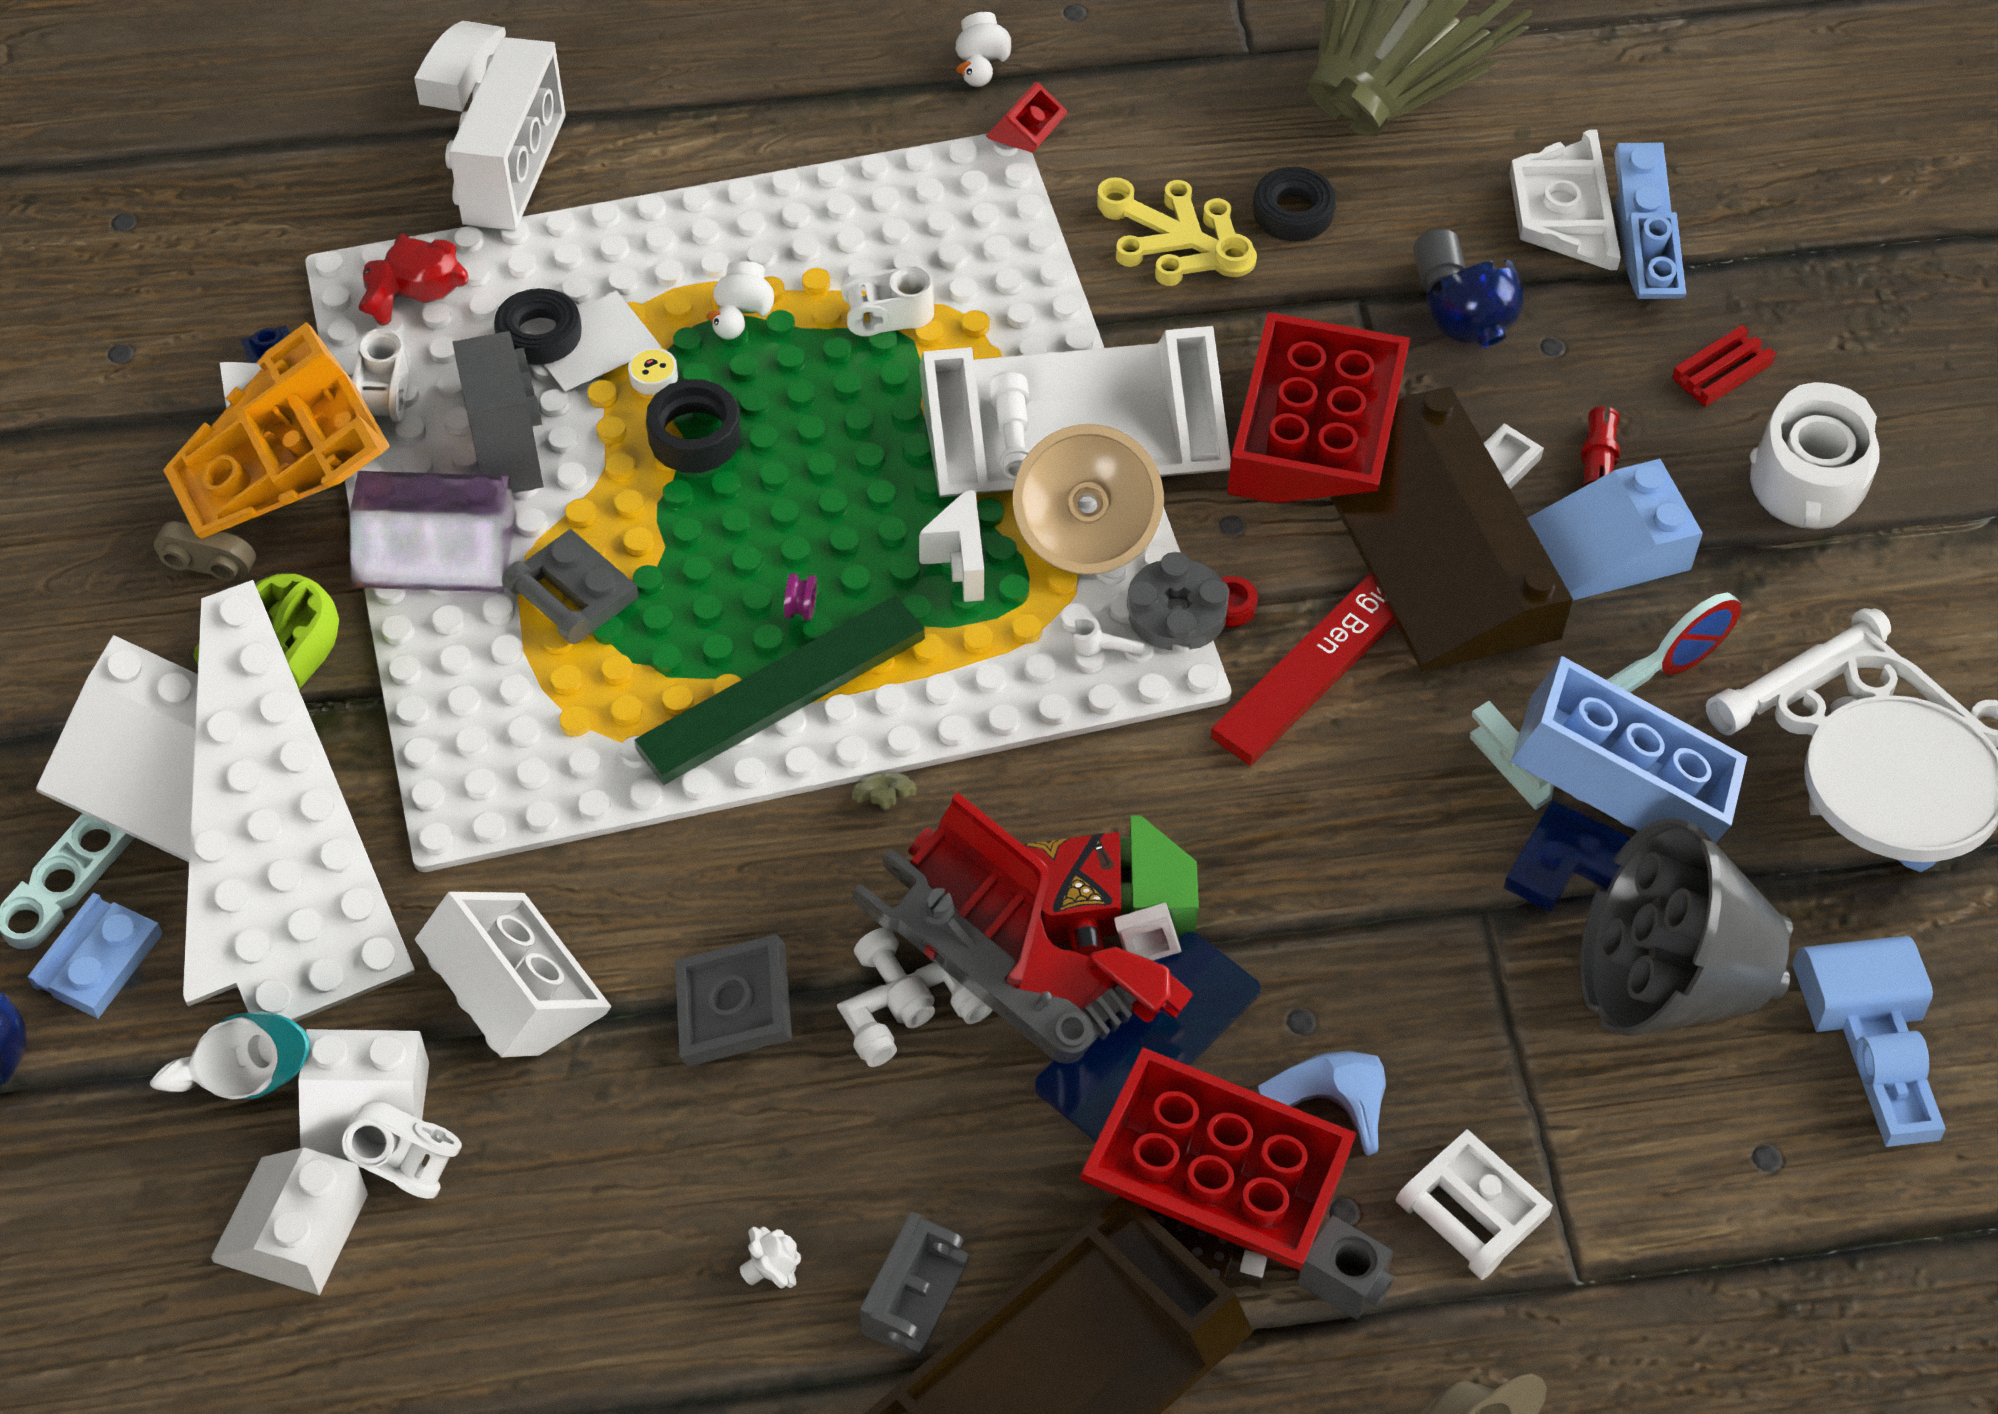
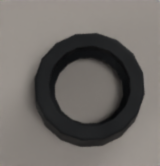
[646,379,741,473]

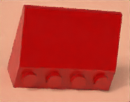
[1227,312,1410,503]
[1080,1047,1357,1271]

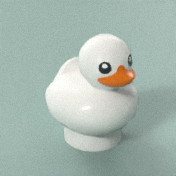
[955,12,1011,87]
[706,261,774,340]

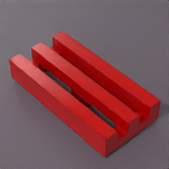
[1672,325,1776,407]

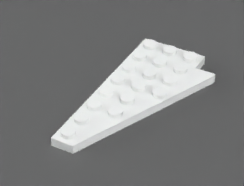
[183,580,415,1022]

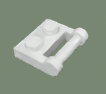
[1396,1129,1553,1280]

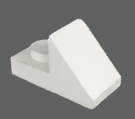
[919,490,984,602]

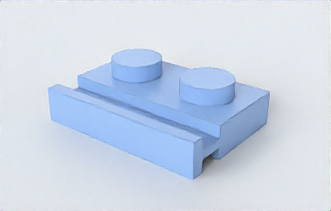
[27,893,163,1019]

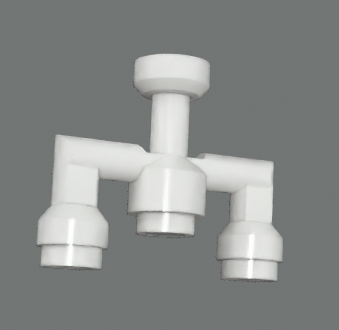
[837,928,992,1067]

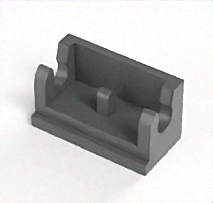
[860,1211,969,1359]

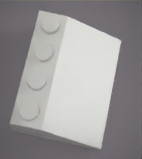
[36,635,198,862]

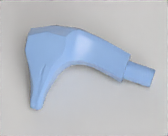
[1257,1050,1386,1156]

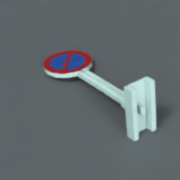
[1470,592,1741,810]

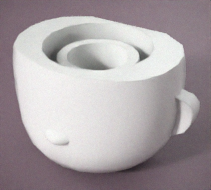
[1750,382,1879,529]

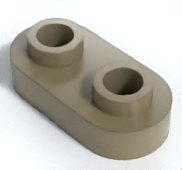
[154,521,256,581]

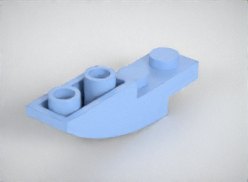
[1614,143,1686,299]

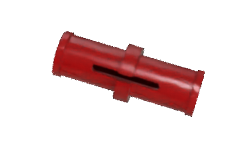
[1581,406,1620,488]

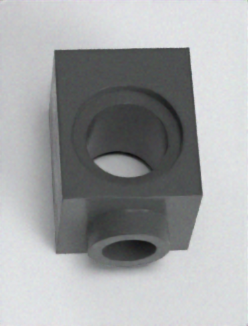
[1297,1215,1395,1320]

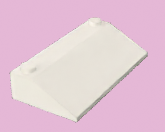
[919,326,1231,498]

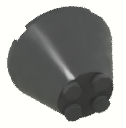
[1580,818,1793,1036]

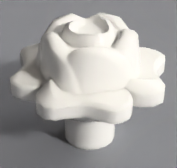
[740,1227,801,1289]

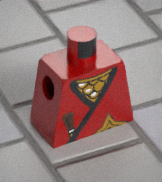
[1023,832,1121,957]

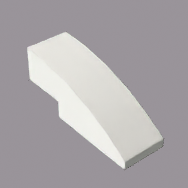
[414,21,506,112]

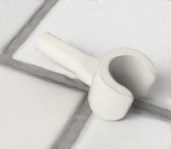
[1072,615,1145,657]

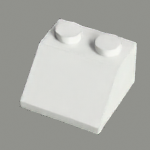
[299,1029,429,1161]
[211,1147,368,1296]

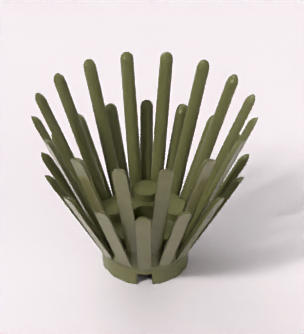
[1307,0,1533,137]

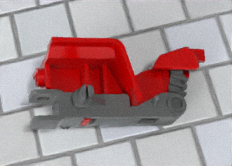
[852,792,1193,1064]

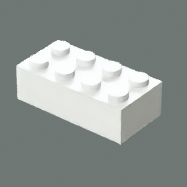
[445,37,566,231]

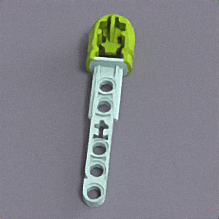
[0,574,339,949]

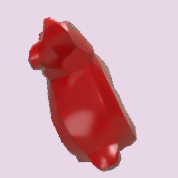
[358,233,469,326]

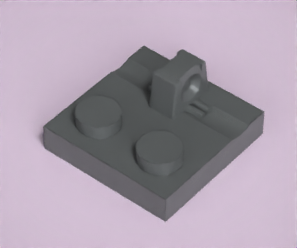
[675,934,792,1067]

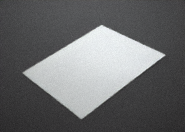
[525,291,661,392]

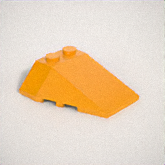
[163,322,390,539]

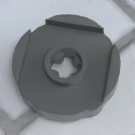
[1127,552,1229,650]

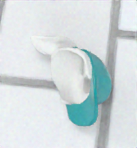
[150,1012,310,1100]

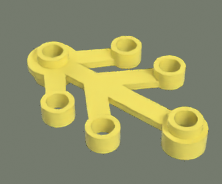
[1097,177,1257,286]

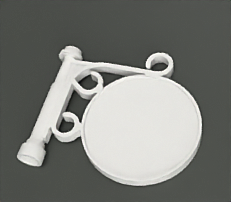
[1706,608,1998,862]

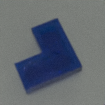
[1503,800,1631,912]

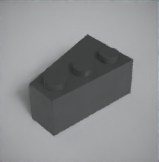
[452,331,544,499]

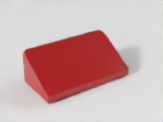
[986,82,1068,153]

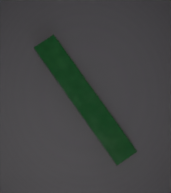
[634,595,925,785]

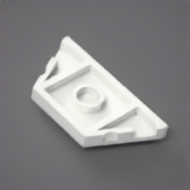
[1509,130,1621,270]

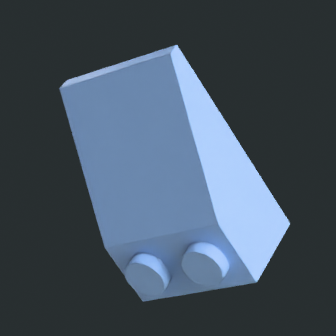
[1527,459,1703,601]

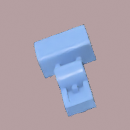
[1792,936,1946,1147]

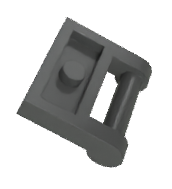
[501,528,639,644]

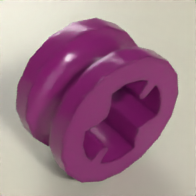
[784,573,817,621]

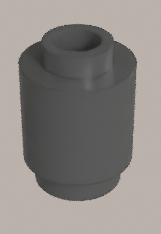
[1413,229,1467,300]

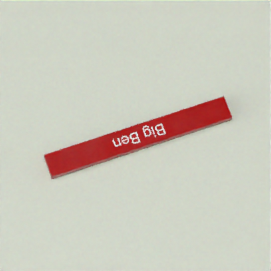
[1210,573,1396,766]

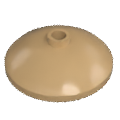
[1013,424,1164,575]

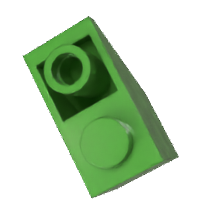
[1120,815,1199,936]

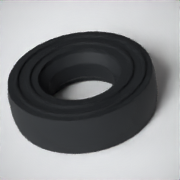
[1253,167,1336,241]
[494,288,582,365]

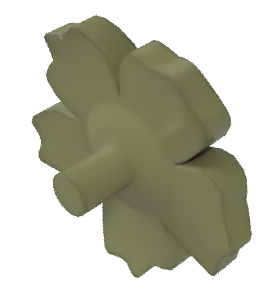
[852,773,917,809]

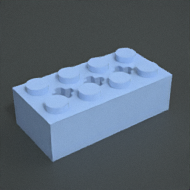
[1510,656,1747,843]

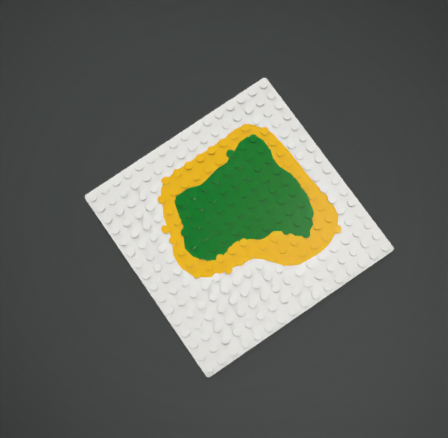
[305,134,1232,872]

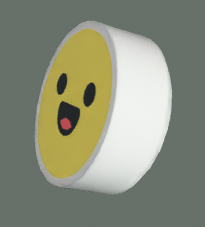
[628,348,678,395]

